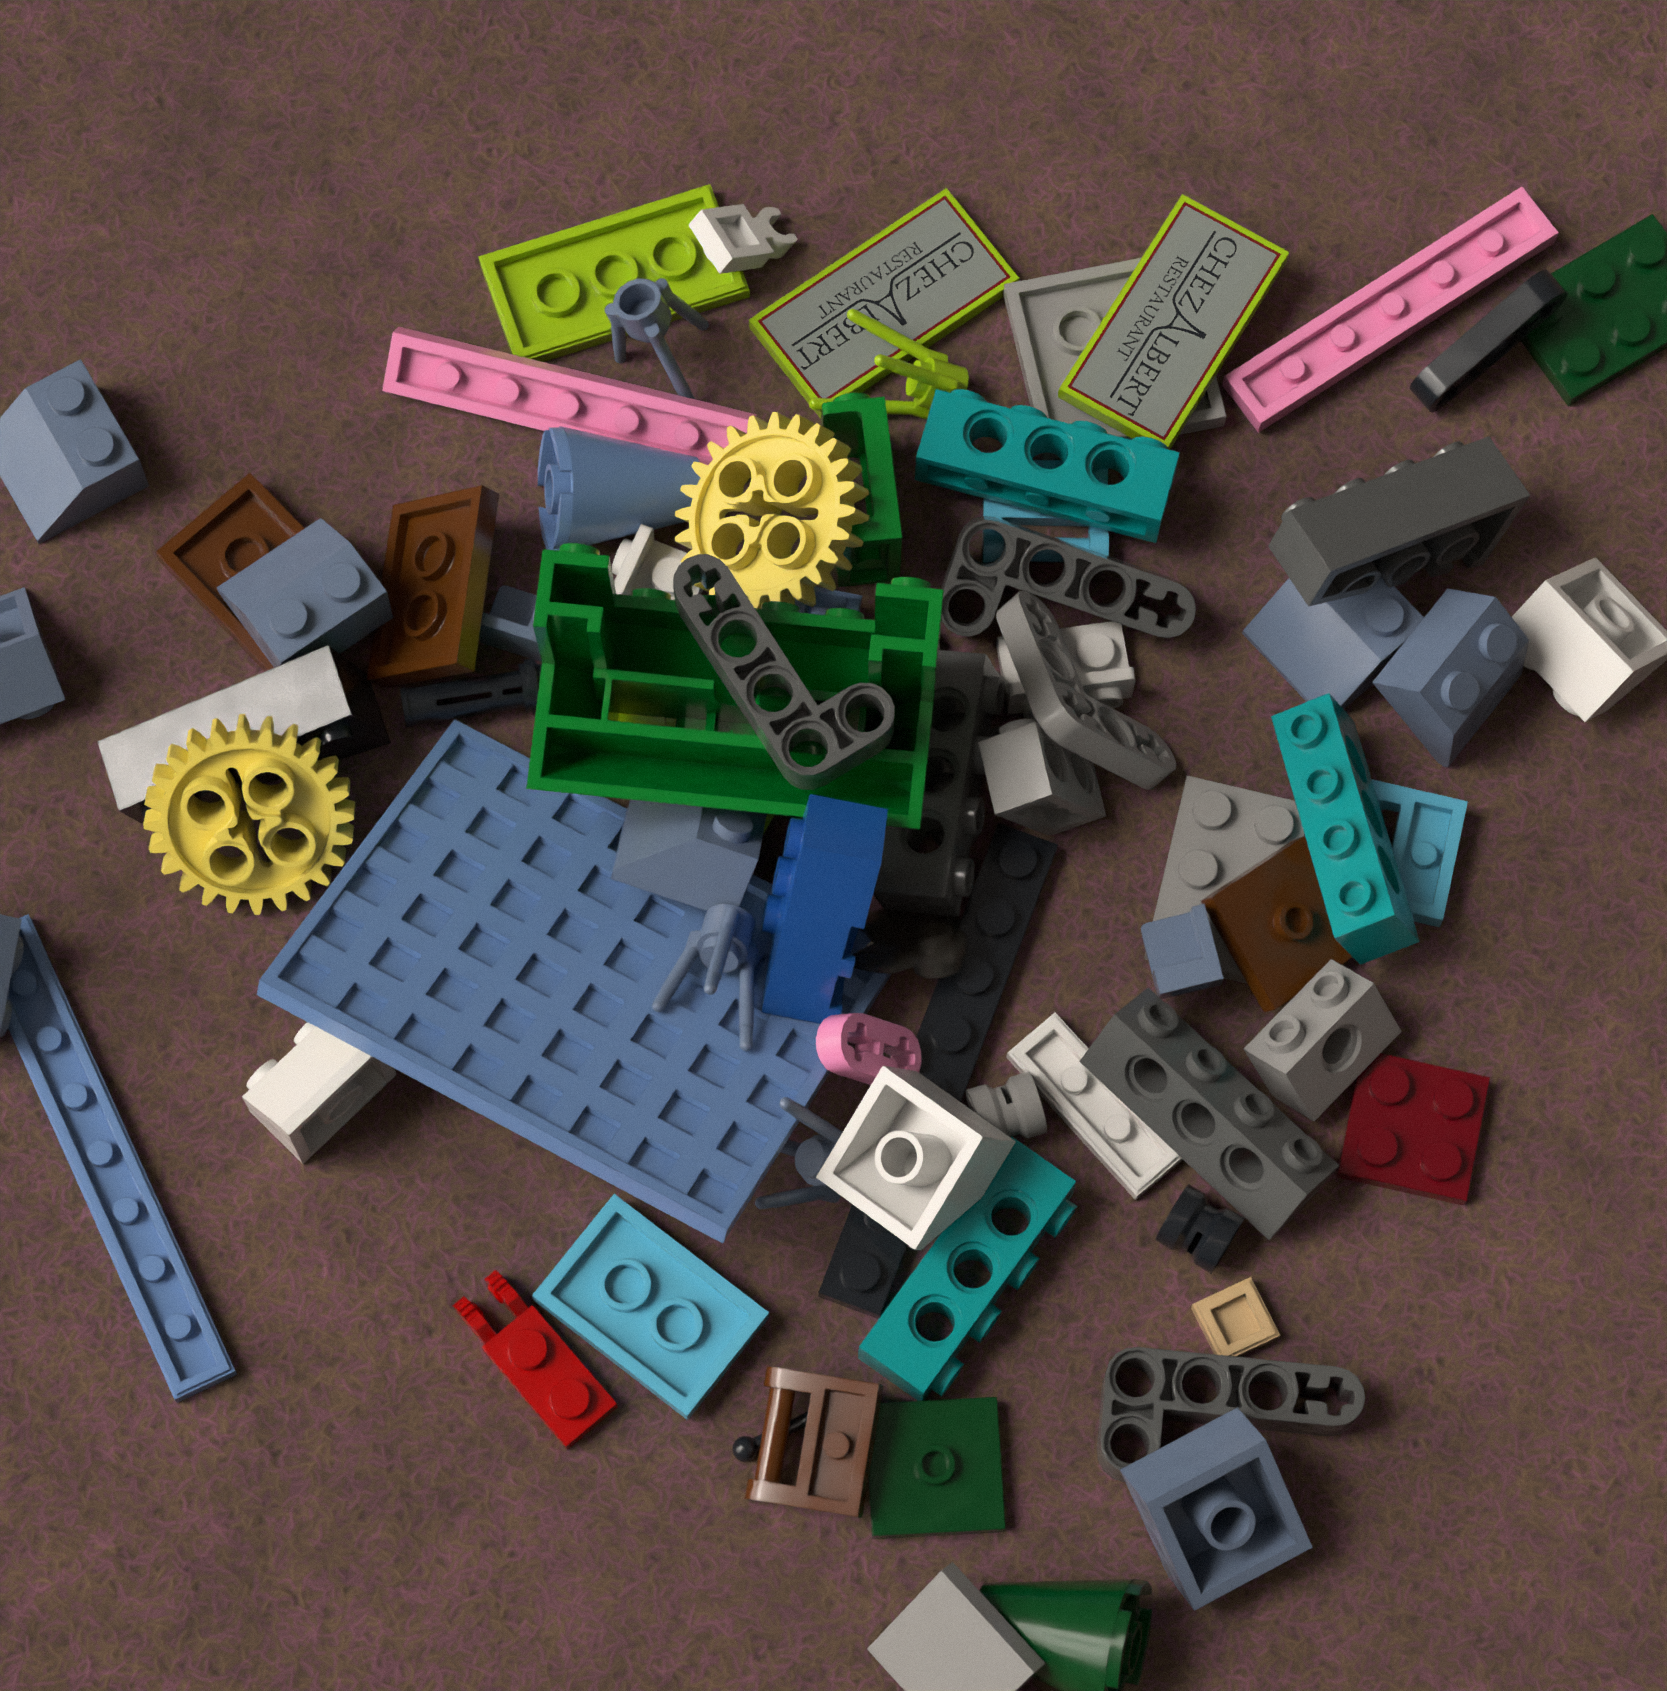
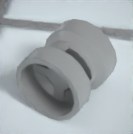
[966,1072,1047,1138]

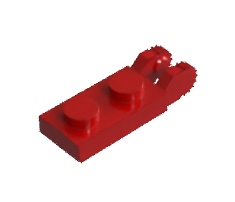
[452,1270,618,1450]

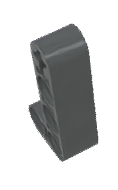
[940,516,1196,638]
[673,554,895,790]
[1097,1347,1365,1482]

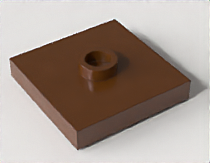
[1201,836,1352,1013]

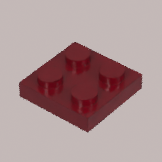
[1336,1053,1490,1205]

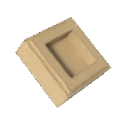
[1191,1277,1281,1357]

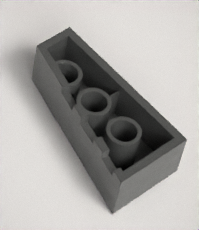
[1268,436,1530,607]

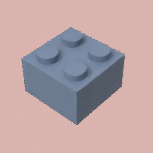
[1120,1407,1313,1611]

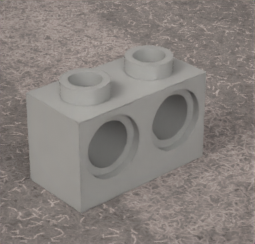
[978,719,1106,835]

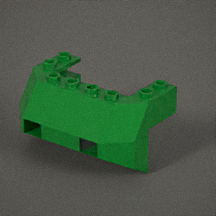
[526,543,944,829]

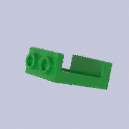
[822,393,902,587]

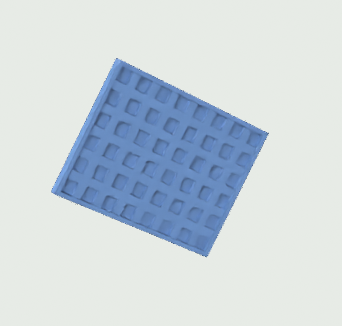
[257,719,901,1243]

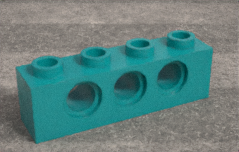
[915,389,1180,543]
[1271,693,1420,965]
[858,1136,1078,1401]

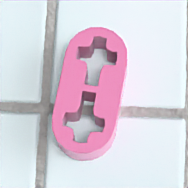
[816,1013,922,1085]

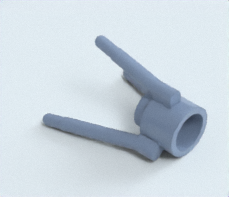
[605,278,709,399]
[652,903,759,1051]
[755,1097,843,1209]

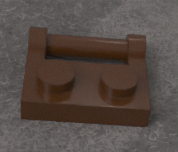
[745,1366,884,1518]

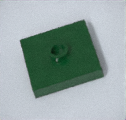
[868,1397,1005,1539]

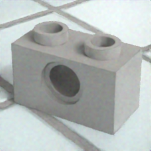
[1244,959,1402,1121]

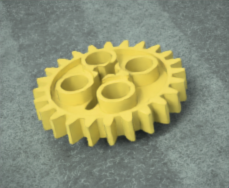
[675,412,869,609]
[143,714,355,915]

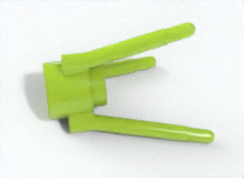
[809,309,969,420]

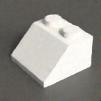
[1512,557,1667,722]
[242,1022,397,1164]
[816,1066,1016,1250]

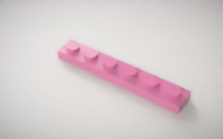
[1222,186,1559,433]
[382,327,757,465]

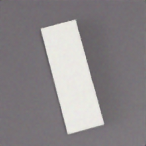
[1006,1012,1183,1200]

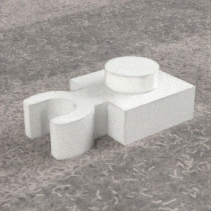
[689,204,798,274]

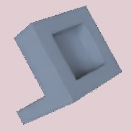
[479,585,542,662]
[1141,904,1224,1000]

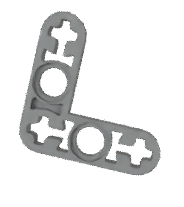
[996,590,1176,790]

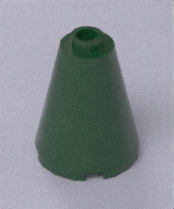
[979,1579,1152,1691]

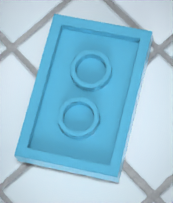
[532,1194,769,1420]

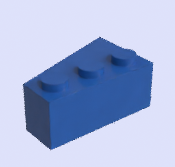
[760,794,888,1024]

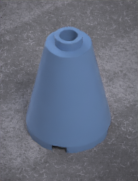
[538,426,700,551]

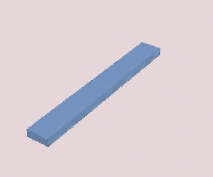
[7,914,237,1403]

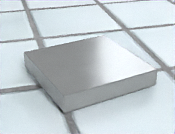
[867,1562,1045,1691]

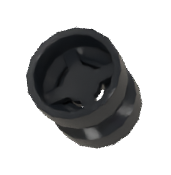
[1155,1184,1245,1274]

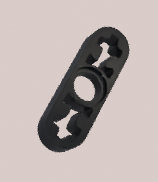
[1410,269,1568,412]

